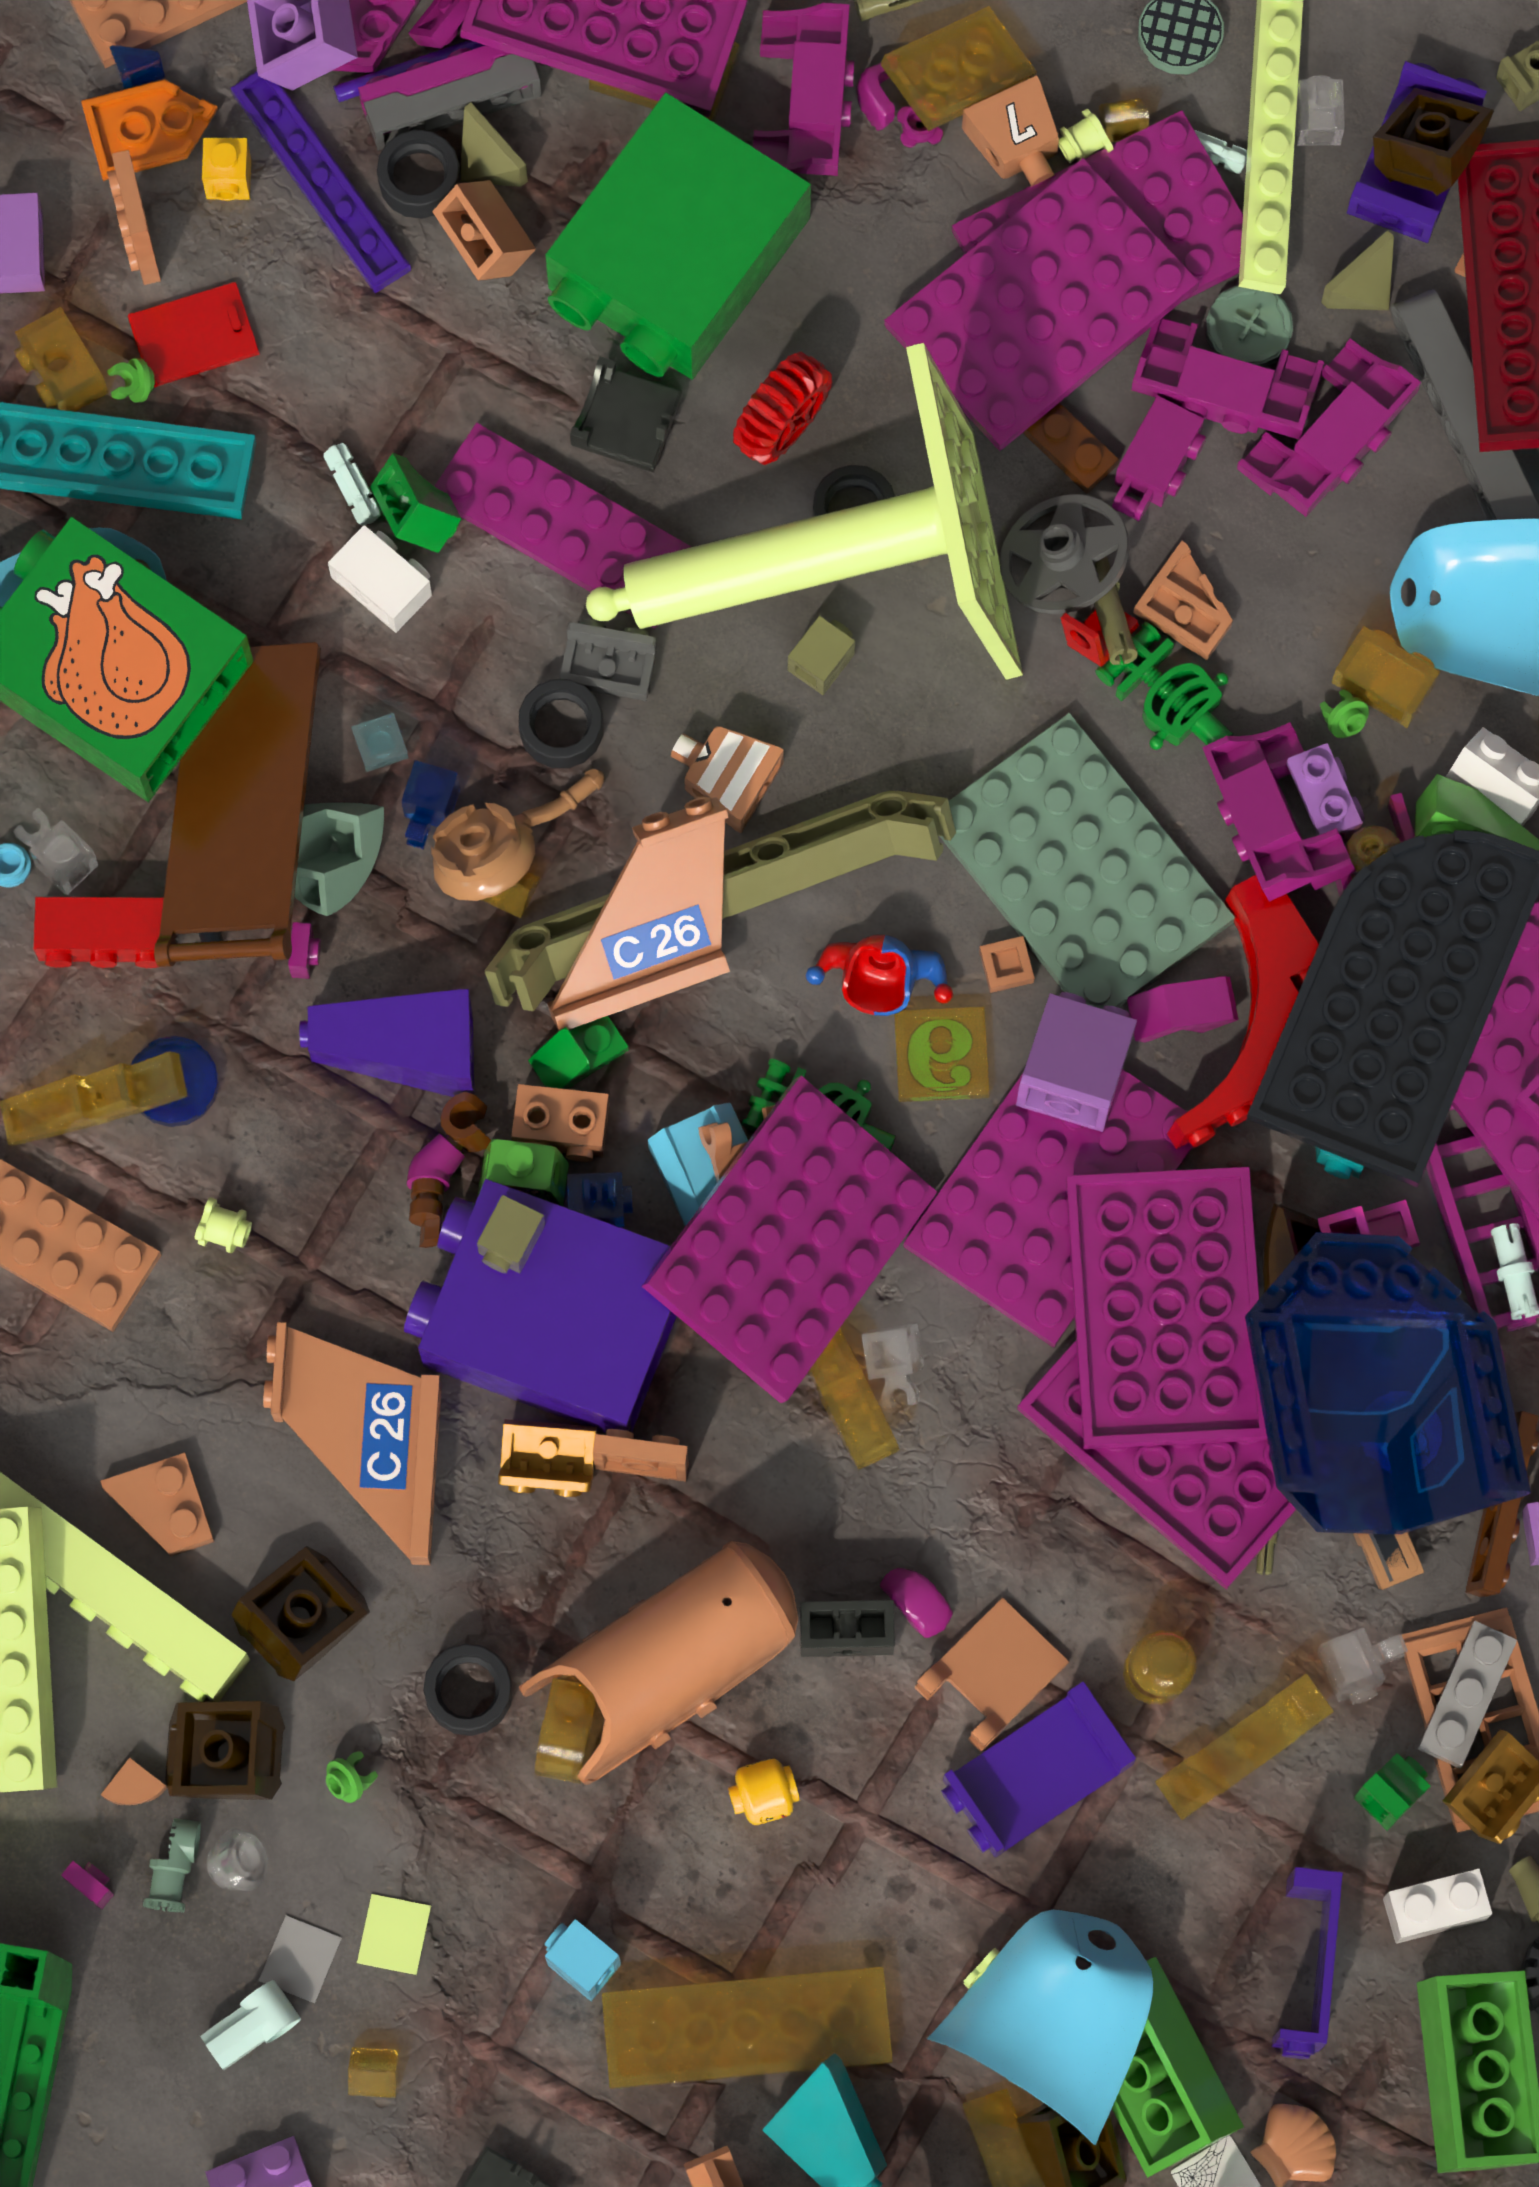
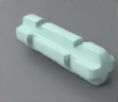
[1194,130,1247,174]
[324,443,381,526]

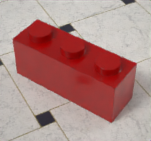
[33,897,164,968]

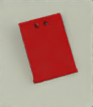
[127,282,260,388]

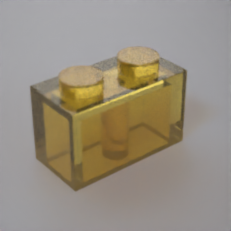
[1332,626,1440,728]

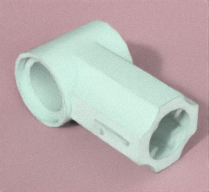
[200,1980,301,2070]

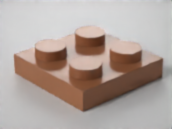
[593,1429,689,1482]

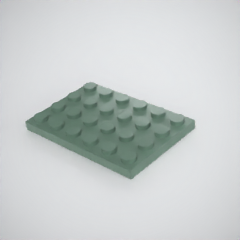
[940,713,1235,1009]

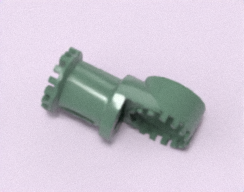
[143,1818,201,1913]

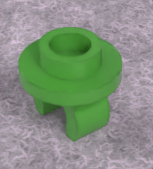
[107,358,155,402]
[1320,689,1369,738]
[326,1752,378,1803]

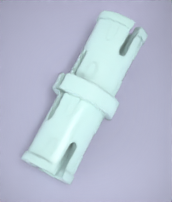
[1491,1223,1539,1320]

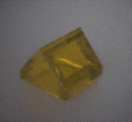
[1098,98,1149,142]
[481,872,541,918]
[348,2047,399,2098]

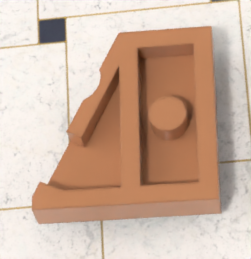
[1133,541,1233,660]
[100,1453,214,1557]

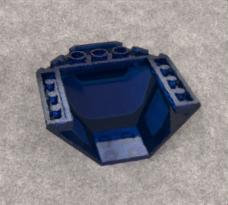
[1245,1232,1531,1534]

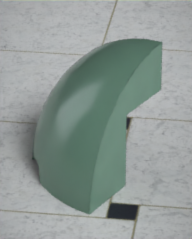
[294,802,384,916]

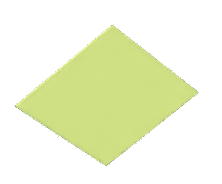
[357,1894,431,1975]

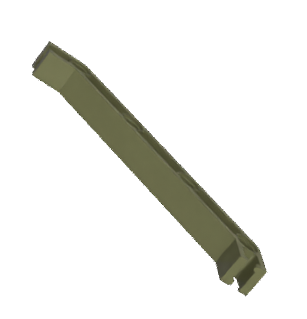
[484,791,956,1011]

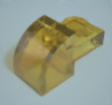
[535,1678,597,1784]

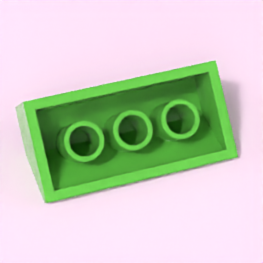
[1112,1957,1244,2178]
[1417,1971,1539,2173]

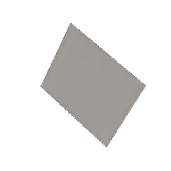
[259,1915,342,2003]

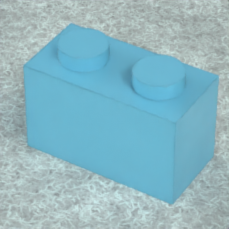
[544,1919,621,2001]

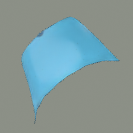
[1390,518,1539,696]
[927,1909,1153,2145]

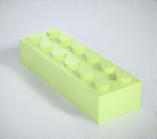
[0,1507,57,1792]

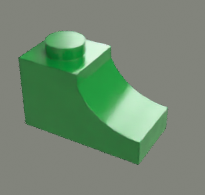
[370,453,462,553]
[1354,1753,1431,1831]

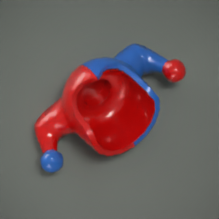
[806,934,953,1016]

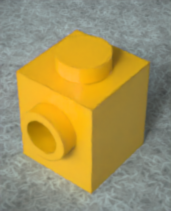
[202,138,251,201]

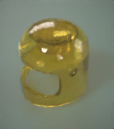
[1123,1630,1197,1704]

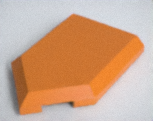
[81,79,218,181]

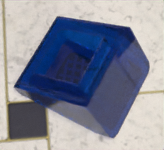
[109,45,165,89]

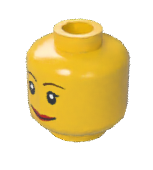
[728,1758,800,1825]

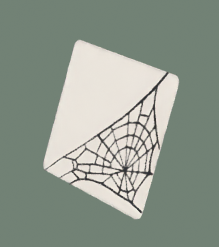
[1171,2136,1261,2187]

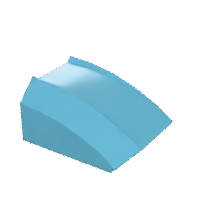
[648,1103,748,1226]

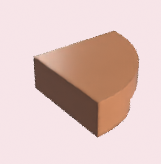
[101,1758,167,1805]

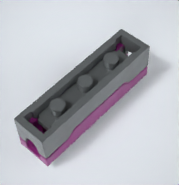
[358,45,541,151]

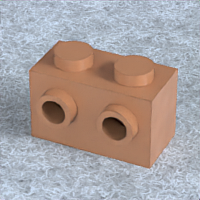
[432,180,536,281]
[511,1084,610,1162]

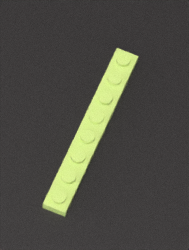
[1238,0,1303,294]

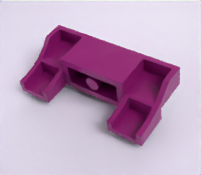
[753,3,855,176]
[1131,318,1325,439]
[1237,338,1421,517]
[1202,722,1356,902]

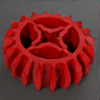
[733,351,832,465]

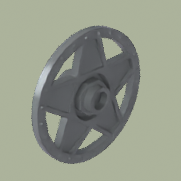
[1000,494,1130,614]

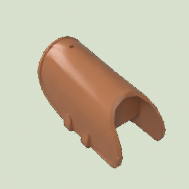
[519,1541,798,1785]

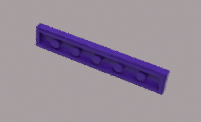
[230,71,411,294]

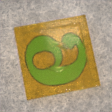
[894,1007,989,1102]

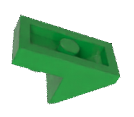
[528,1016,629,1089]

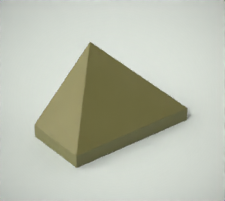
[460,102,528,187]
[1321,230,1394,310]

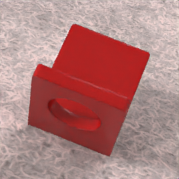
[1061,610,1139,667]

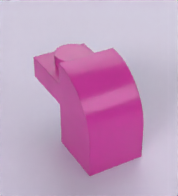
[1317,1200,1420,1250]

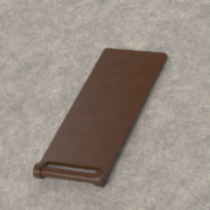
[154,642,321,967]

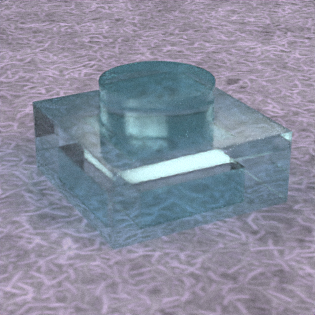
[351,713,409,772]

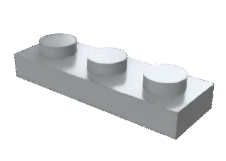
[1418,1621,1517,1769]

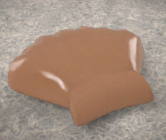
[1250,2104,1336,2187]

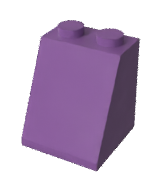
[1016,992,1137,1132]

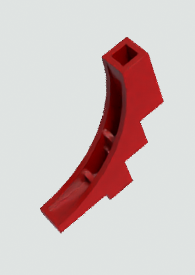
[1167,875,1319,1149]

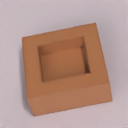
[979,936,1034,993]

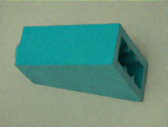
[762,2053,888,2187]

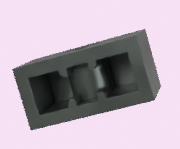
[800,1600,895,1657]

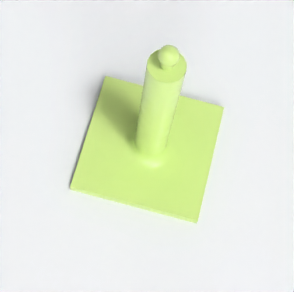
[586,343,1023,680]

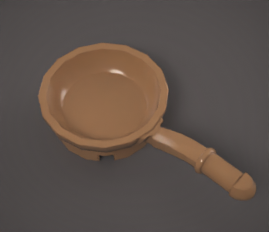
[431,769,605,901]

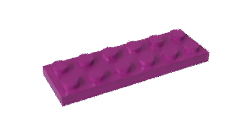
[434,423,691,630]

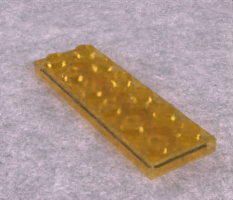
[602,1967,893,2089]

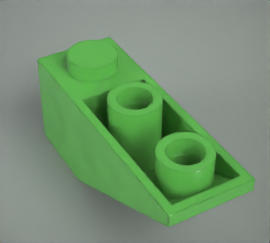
[1415,774,1539,851]

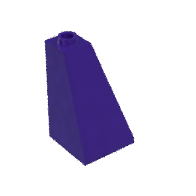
[299,989,475,1097]

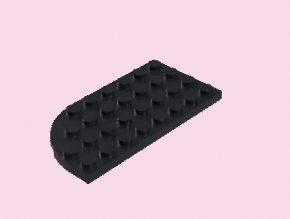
[1247,830,1539,1188]

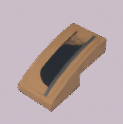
[1341,1485,1424,1590]

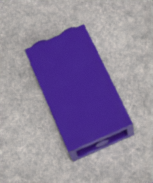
[1347,61,1487,243]
[941,1682,1136,1858]
[1271,1867,1343,2059]

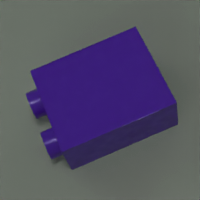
[404,1179,677,1434]

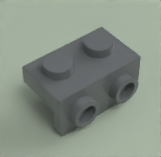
[559,619,657,701]

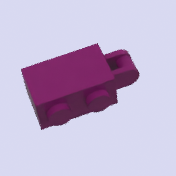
[1112,395,1207,522]

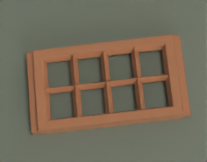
[1399,1607,1539,1834]

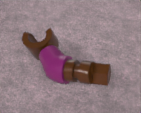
[407,1092,491,1248]

